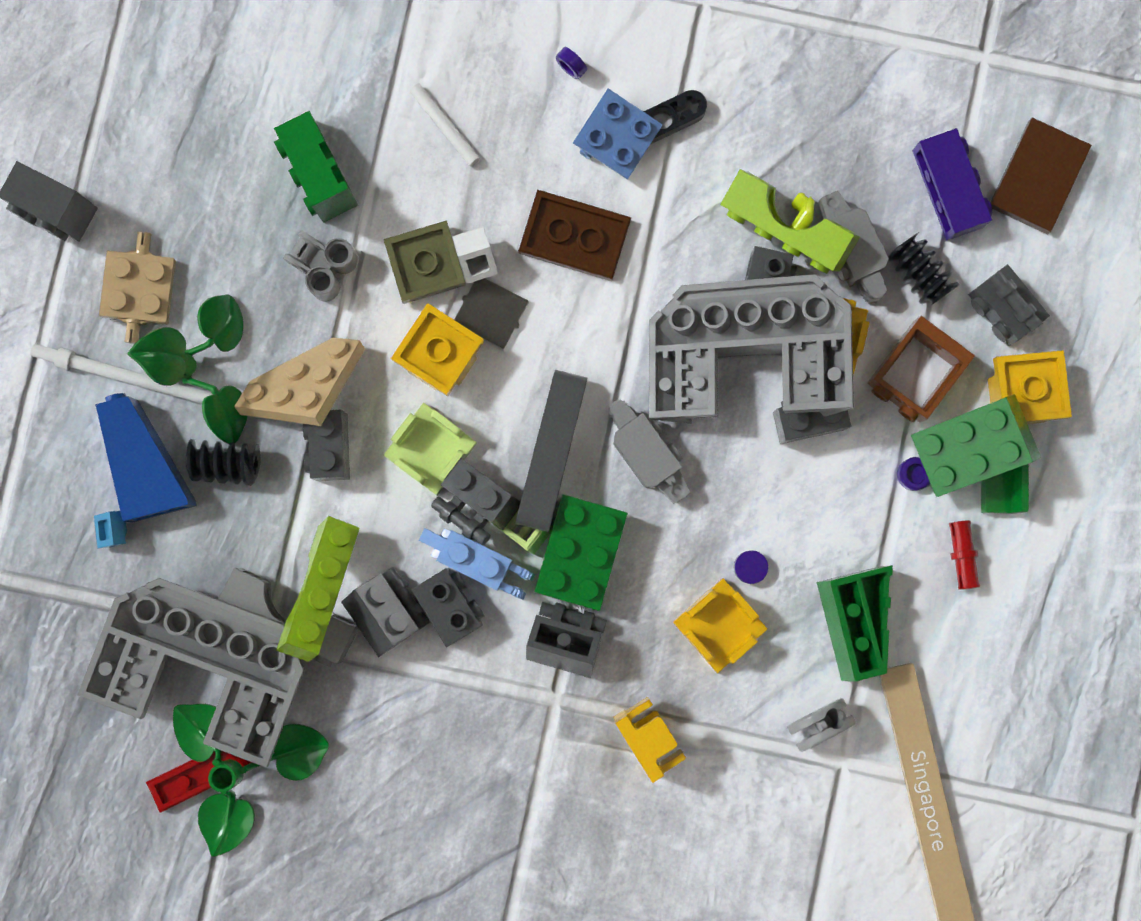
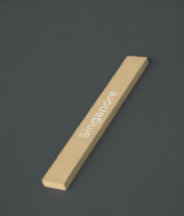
[880,663,975,921]

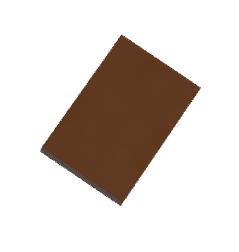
[990,117,1092,235]
[518,189,631,281]

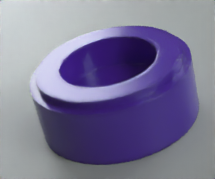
[556,47,587,79]
[897,457,930,491]
[734,550,768,584]

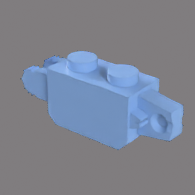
[419,528,536,600]

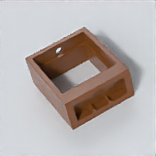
[867,316,975,423]

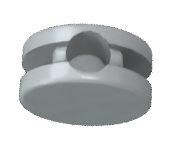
[787,698,856,752]

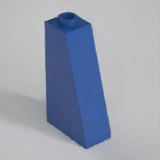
[95,393,197,523]

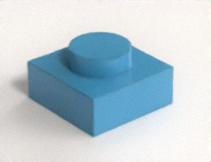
[94,511,127,549]

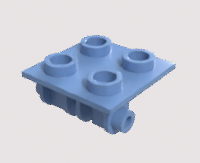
[573,88,663,180]

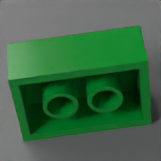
[911,394,1041,497]
[534,494,628,611]

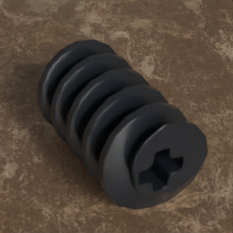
[888,232,960,305]
[186,439,261,486]

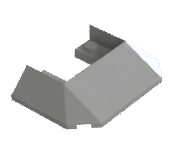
[649,274,854,424]
[77,578,305,768]

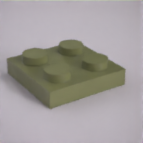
[383,220,466,304]

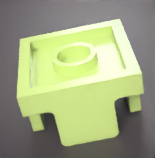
[384,403,477,496]

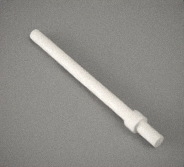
[30,344,212,404]

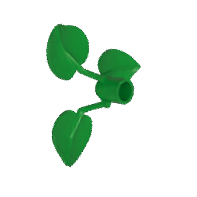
[127,294,248,444]
[173,704,329,857]

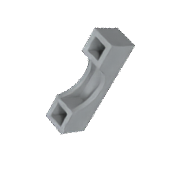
[218,568,359,667]

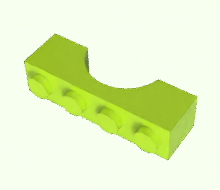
[720,169,860,274]
[276,516,360,662]

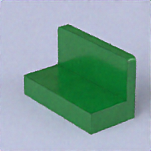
[981,464,1029,514]

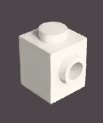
[452,227,498,284]

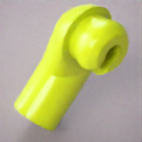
[789,193,815,230]

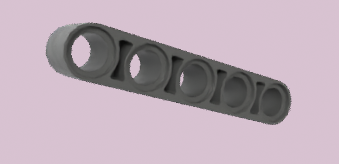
[516,370,588,532]

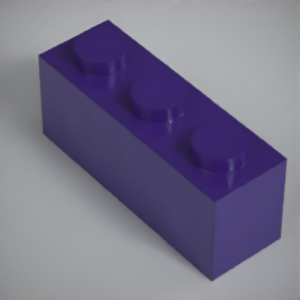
[912,128,993,241]

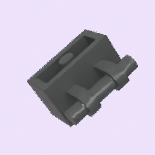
[968,264,1050,346]
[431,458,520,545]
[341,567,430,658]
[526,602,607,678]

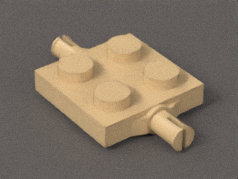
[99,232,176,344]

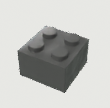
[0,161,98,242]

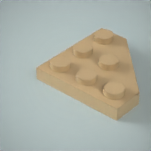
[234,337,365,426]

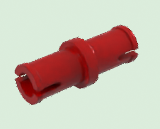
[948,520,980,590]

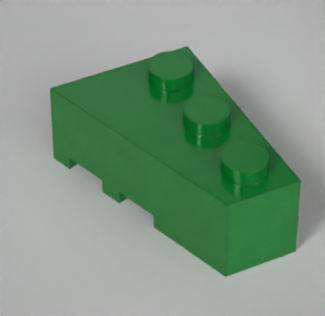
[274,111,358,223]
[816,565,893,682]

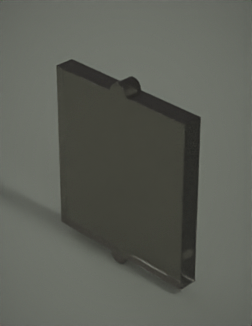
[454,278,529,349]

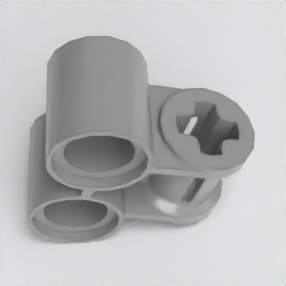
[283,231,358,301]

